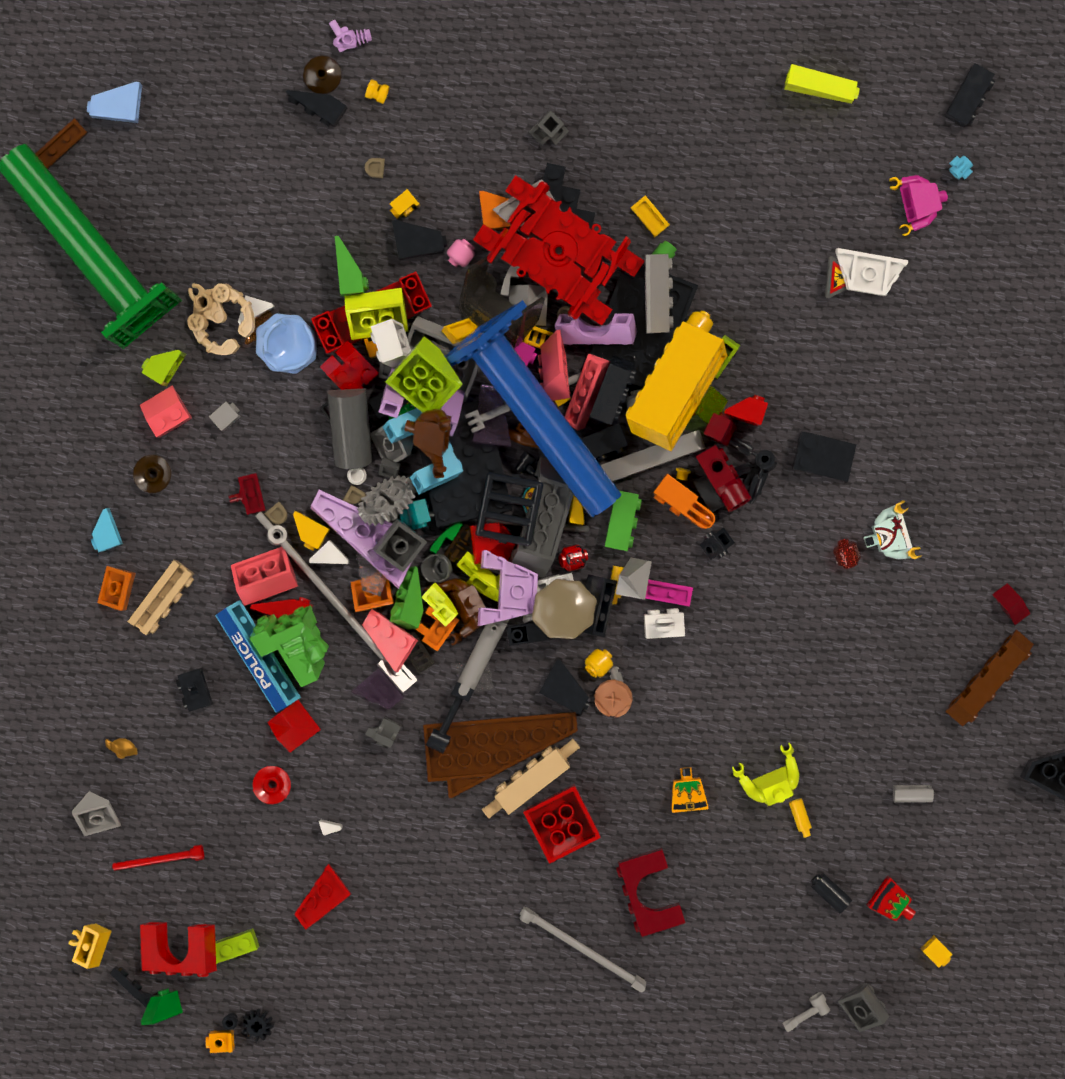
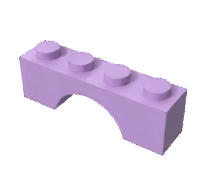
[555,314,637,345]

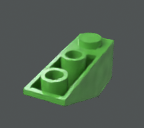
[389,566,423,630]

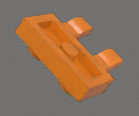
[416,605,459,651]

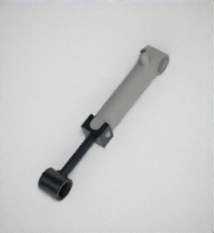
[426,608,509,754]

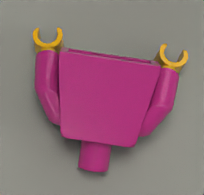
[889,175,948,236]

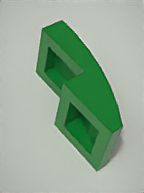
[430,523,463,554]

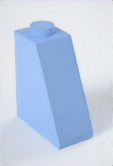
[87,82,142,123]

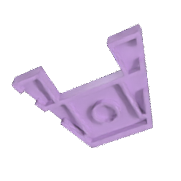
[478,550,538,626]

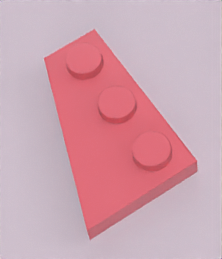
[362,609,418,672]

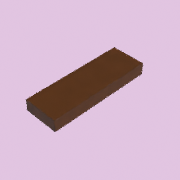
[35,118,88,169]

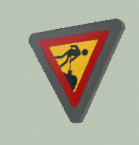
[825,256,847,298]

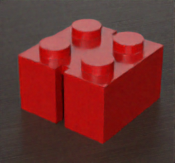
[320,340,378,390]

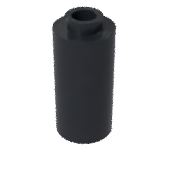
[811,873,852,914]

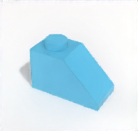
[91,508,123,552]

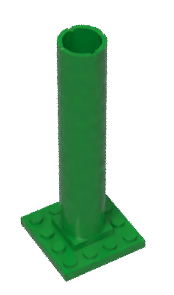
[0,144,182,349]

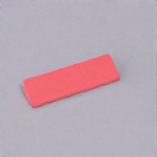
[564,354,610,431]

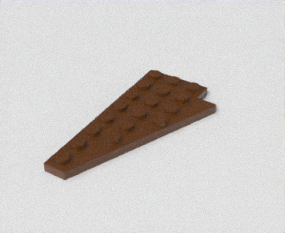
[423,712,578,798]

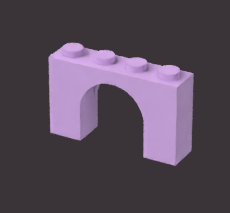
[379,368,465,436]

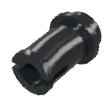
[222,1013,238,1030]

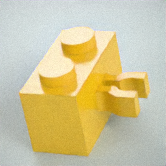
[69,924,111,969]

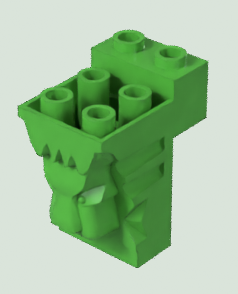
[250,605,329,687]

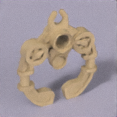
[187,283,255,355]

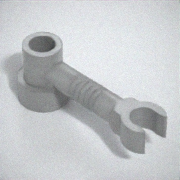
[782,992,830,1032]

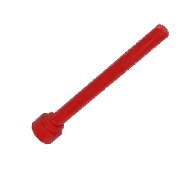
[112,844,204,871]

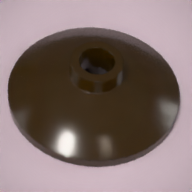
[303,56,342,94]
[133,455,172,493]

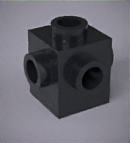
[700,527,735,560]

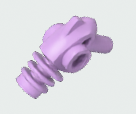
[329,20,372,52]

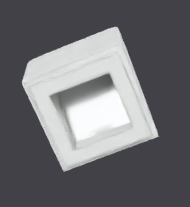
[319,820,343,835]

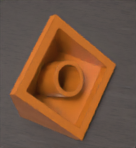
[97,566,136,611]
[351,575,394,612]

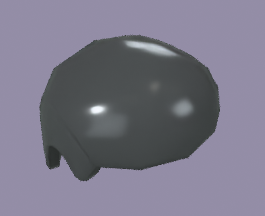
[421,554,452,583]

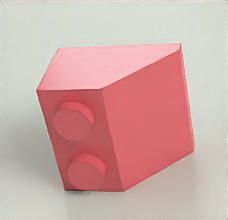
[140,385,192,438]

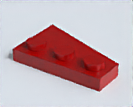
[294,864,352,930]

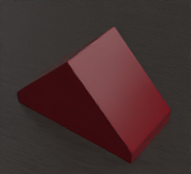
[992,583,1031,625]

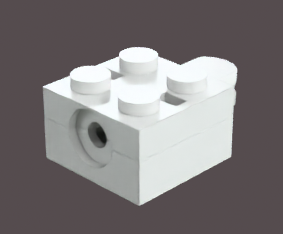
[644,608,685,639]

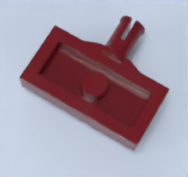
[228,473,266,515]

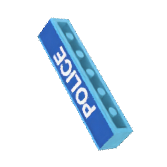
[215,600,301,713]

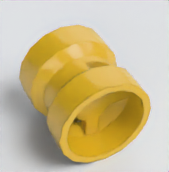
[365,79,390,104]

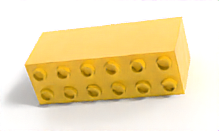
[626,322,727,452]

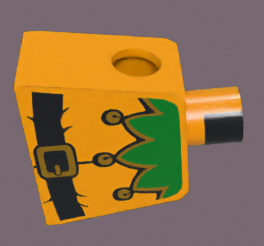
[671,767,708,813]

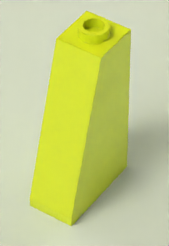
[784,64,860,104]

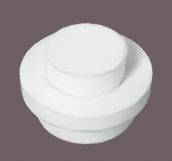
[347,468,367,485]

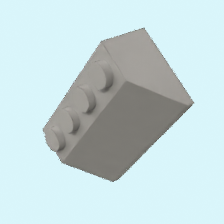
[645,254,673,333]

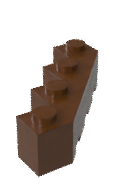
[945,629,1034,727]

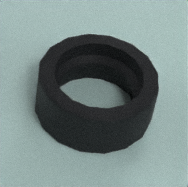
[693,475,724,513]

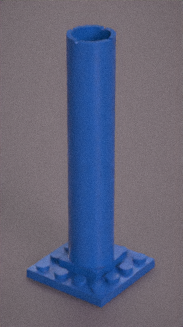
[445,300,621,517]

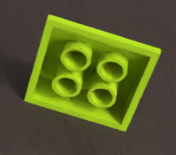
[386,336,462,413]

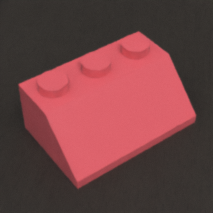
[538,330,570,401]
[231,547,298,606]

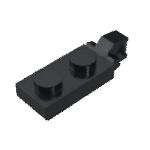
[110,966,153,1008]

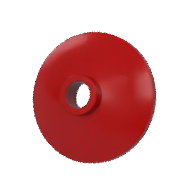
[253,766,291,804]

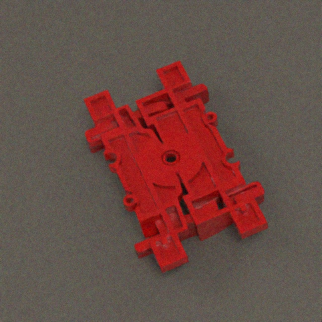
[473,175,645,326]

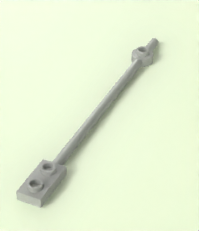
[255,511,417,693]

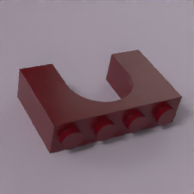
[616,848,686,937]

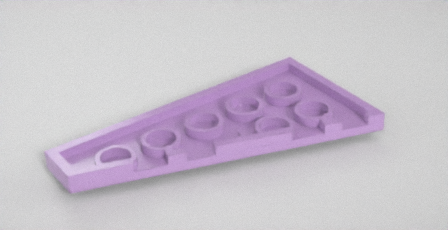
[311,490,412,589]

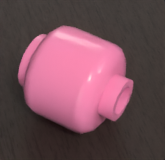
[447,239,475,268]

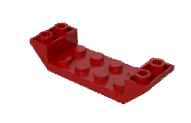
[311,271,432,354]

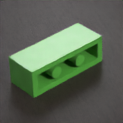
[604,491,642,551]

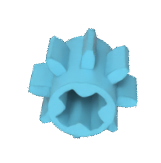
[949,156,973,179]

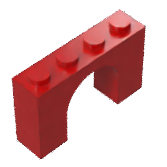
[140,922,217,977]

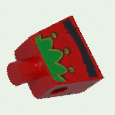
[867,876,916,921]

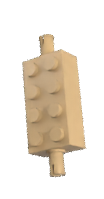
[482,739,580,819]

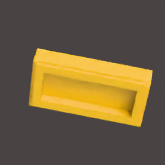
[631,195,670,237]
[442,318,478,344]

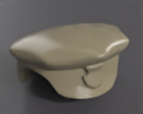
[532,579,597,639]

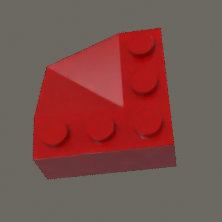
[523,784,601,864]

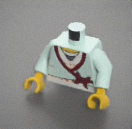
[864,500,921,559]

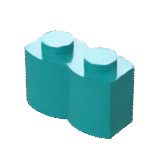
[400,499,431,530]

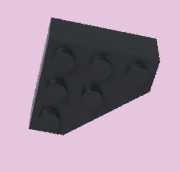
[1020,749,1065,800]

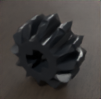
[241,1008,274,1042]

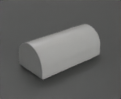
[893,785,934,803]

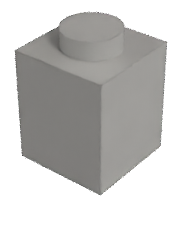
[209,402,241,432]

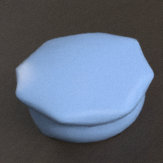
[256,313,317,374]

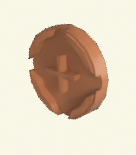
[594,679,633,717]

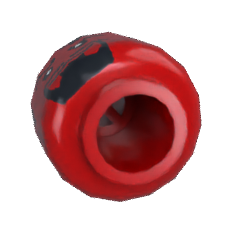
[558,545,588,572]

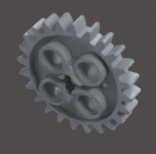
[357,475,417,526]

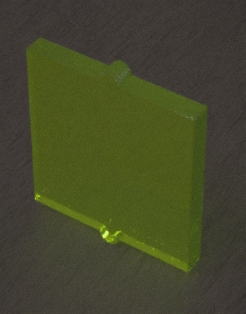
[695,386,728,425]

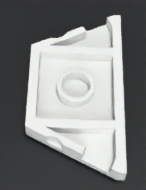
[835,248,908,296]

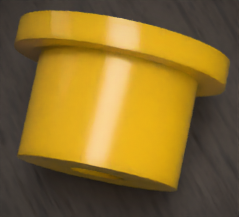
[676,468,691,480]

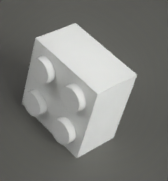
[370,319,411,368]

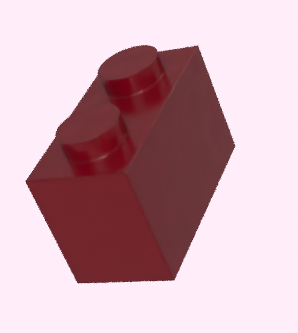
[704,412,737,447]

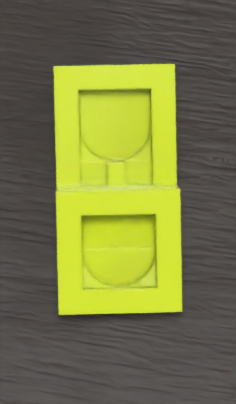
[422,583,458,627]

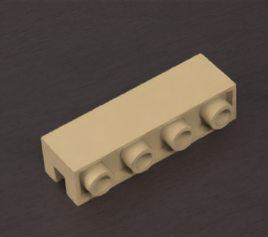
[127,560,194,635]

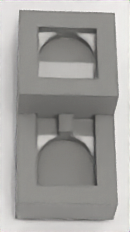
[501,266,520,297]

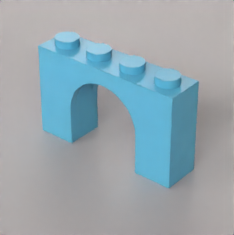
[383,408,463,494]

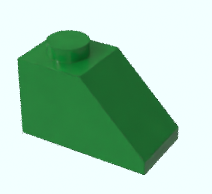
[141,988,183,1025]

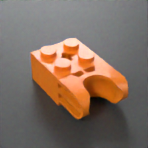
[652,474,715,529]

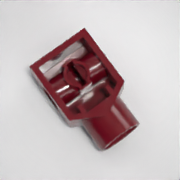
[696,445,752,512]

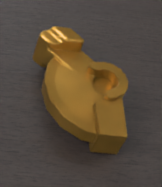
[105,738,138,759]

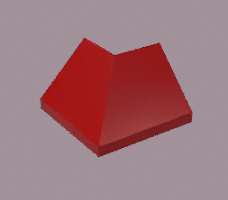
[470,522,515,564]
[267,700,321,753]

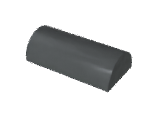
[327,388,372,469]

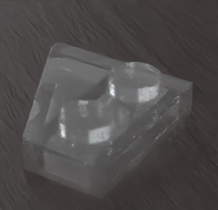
[356,551,387,596]

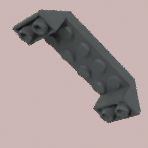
[509,457,574,578]

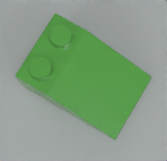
[335,236,369,297]

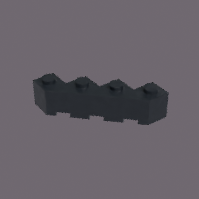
[543,163,610,237]

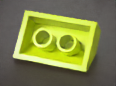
[344,288,409,340]

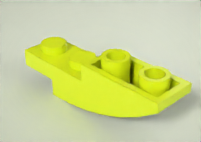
[457,552,500,602]

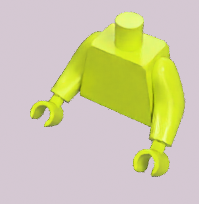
[732,743,799,806]

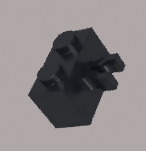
[176,668,213,712]

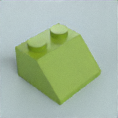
[141,350,187,387]

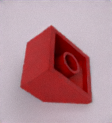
[722,395,768,426]

